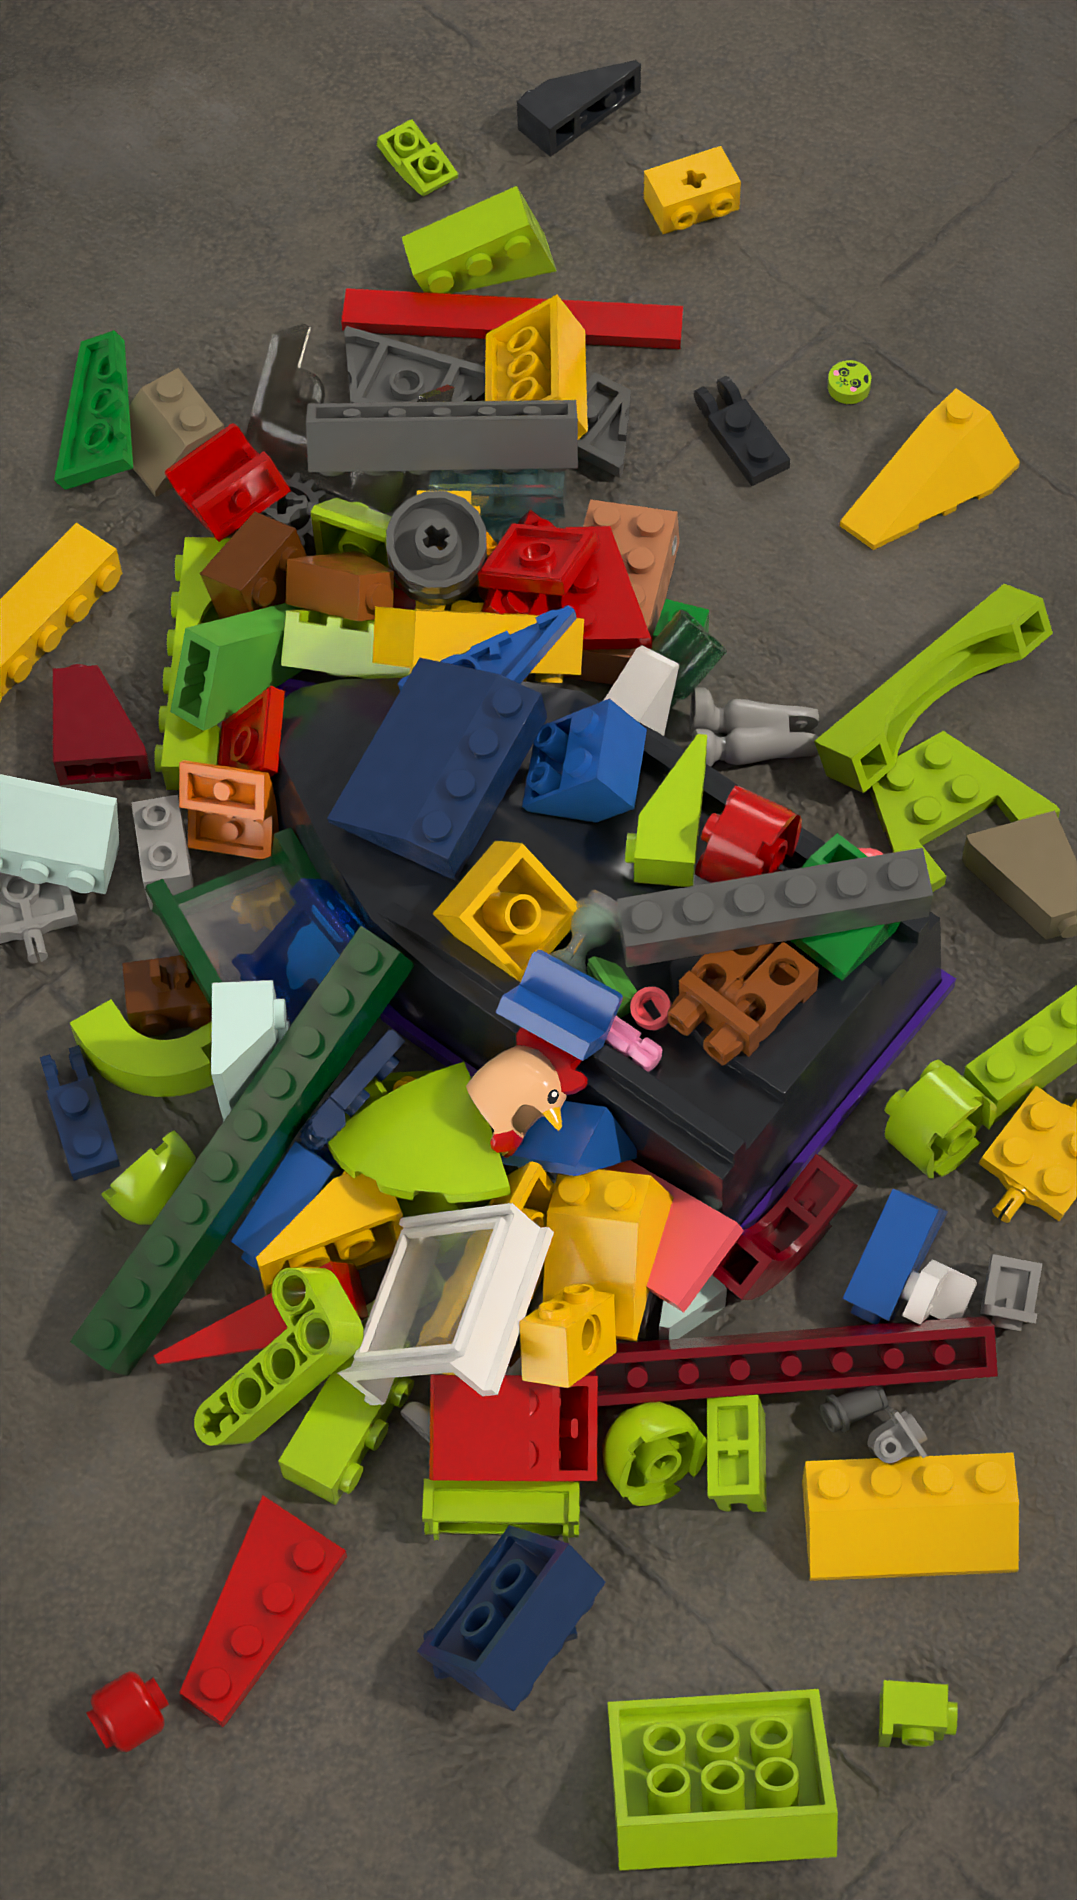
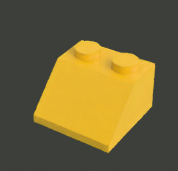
[433,841,584,982]

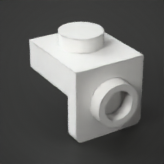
[901,1259,977,1325]

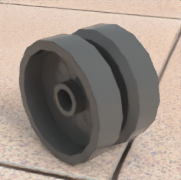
[386,491,487,605]

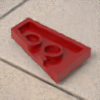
[561,526,652,650]

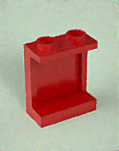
[165,423,291,542]

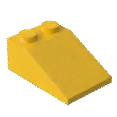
[543,1169,674,1341]
[256,1171,403,1295]

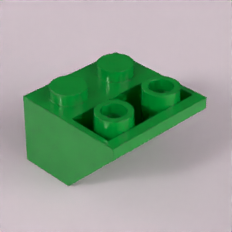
[790,833,900,981]

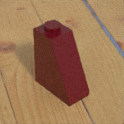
[53,664,151,785]

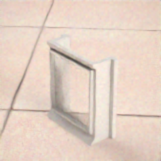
[338,1203,554,1405]

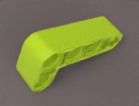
[194,1268,364,1446]

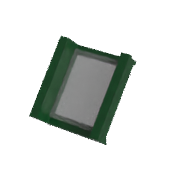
[145,827,346,1021]

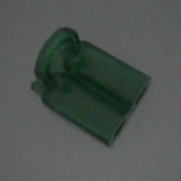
[649,610,727,708]

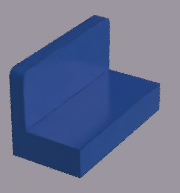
[496,950,623,1061]

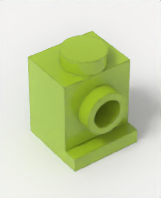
[878,1680,958,1747]

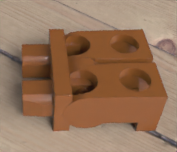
[667,941,819,1065]

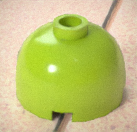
[101,1130,197,1225]
[602,1402,707,1506]

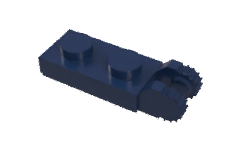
[299,1029,405,1151]
[40,1045,121,1181]

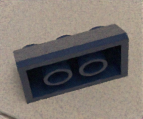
[417,1525,606,1712]

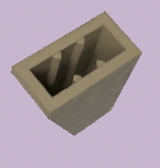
[962,810,1077,940]

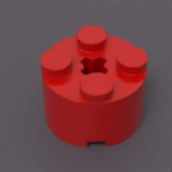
[695,786,802,883]

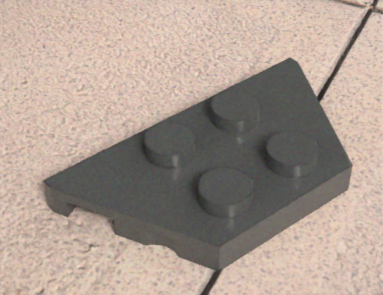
[344,326,485,403]

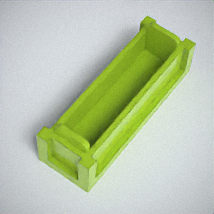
[422,1479,580,1543]

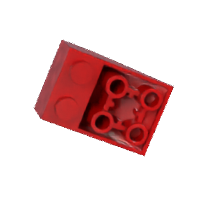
[429,1375,598,1481]

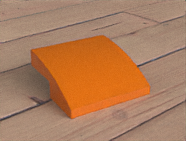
[179,760,279,859]

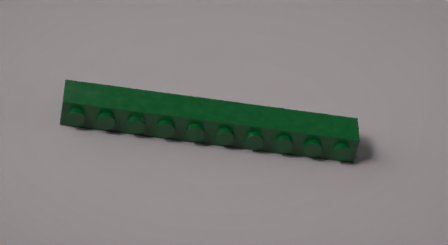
[70,926,415,1376]

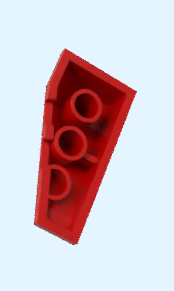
[153,1262,369,1364]

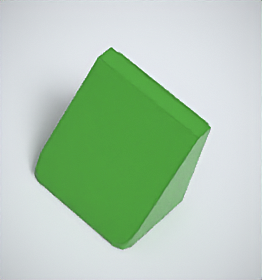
[587,956,637,1018]

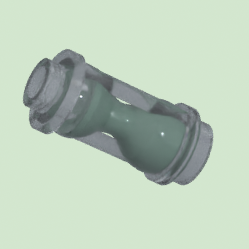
[550,890,620,974]

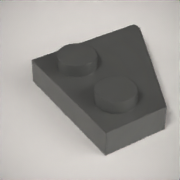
[578,372,631,478]

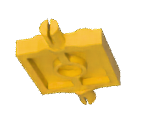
[978,1086,1077,1223]

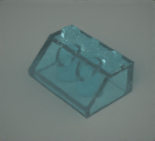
[428,469,567,522]

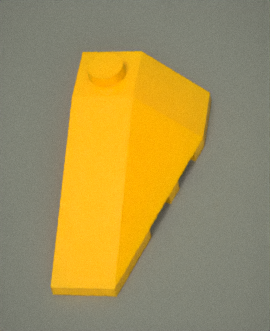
[840,388,1020,550]

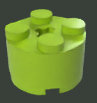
[885,1059,997,1179]

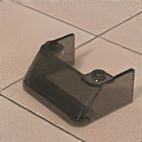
[245,324,455,514]

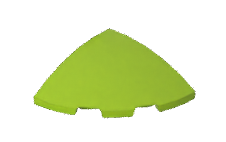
[327,1062,511,1203]

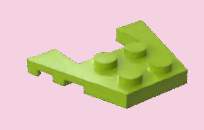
[869,731,1060,892]

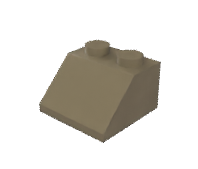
[129,368,224,497]

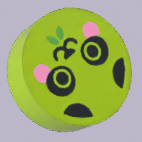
[827,360,871,404]

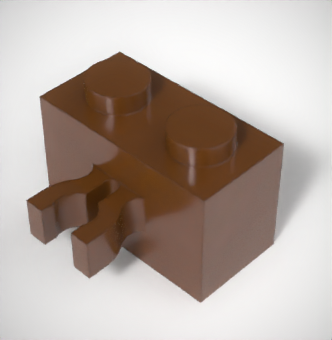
[122,950,223,1036]

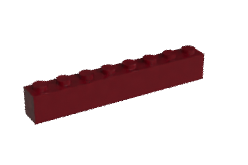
[585,1316,998,1406]

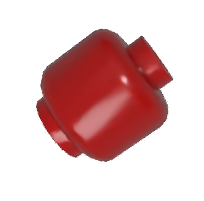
[86,1671,169,1752]

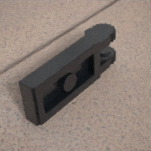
[693,375,790,486]

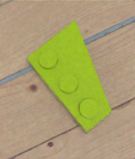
[402,186,557,294]
[281,609,410,679]

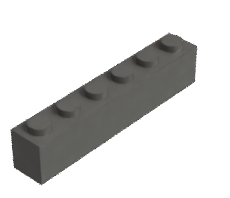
[306,400,578,476]
[617,848,933,967]

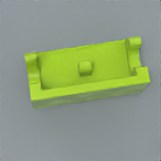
[707,1395,767,1512]

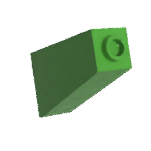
[170,603,305,731]

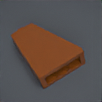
[286,551,394,621]

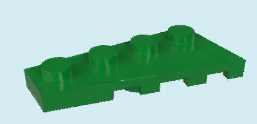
[54,330,133,490]

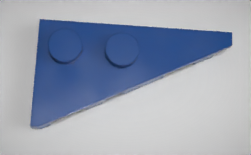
[398,605,577,691]

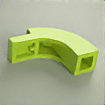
[70,999,214,1097]

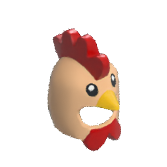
[466,1027,588,1158]

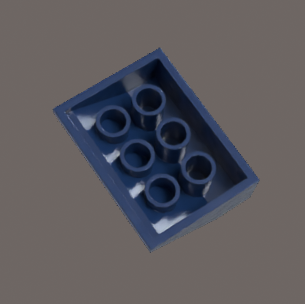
[327,658,548,881]

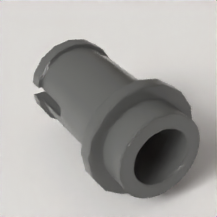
[819,1385,888,1433]

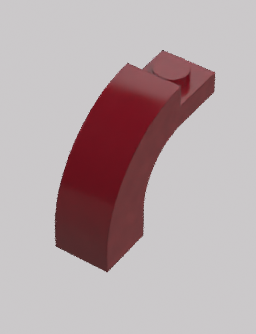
[712,1154,858,1300]

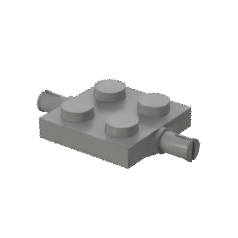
[0,873,79,963]

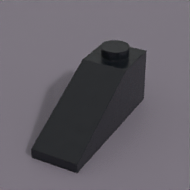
[517,60,641,157]

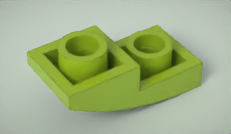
[377,119,459,197]

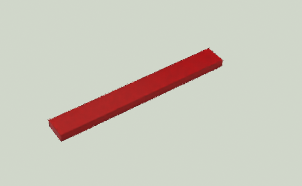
[341,288,683,349]

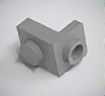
[980,1254,1042,1331]

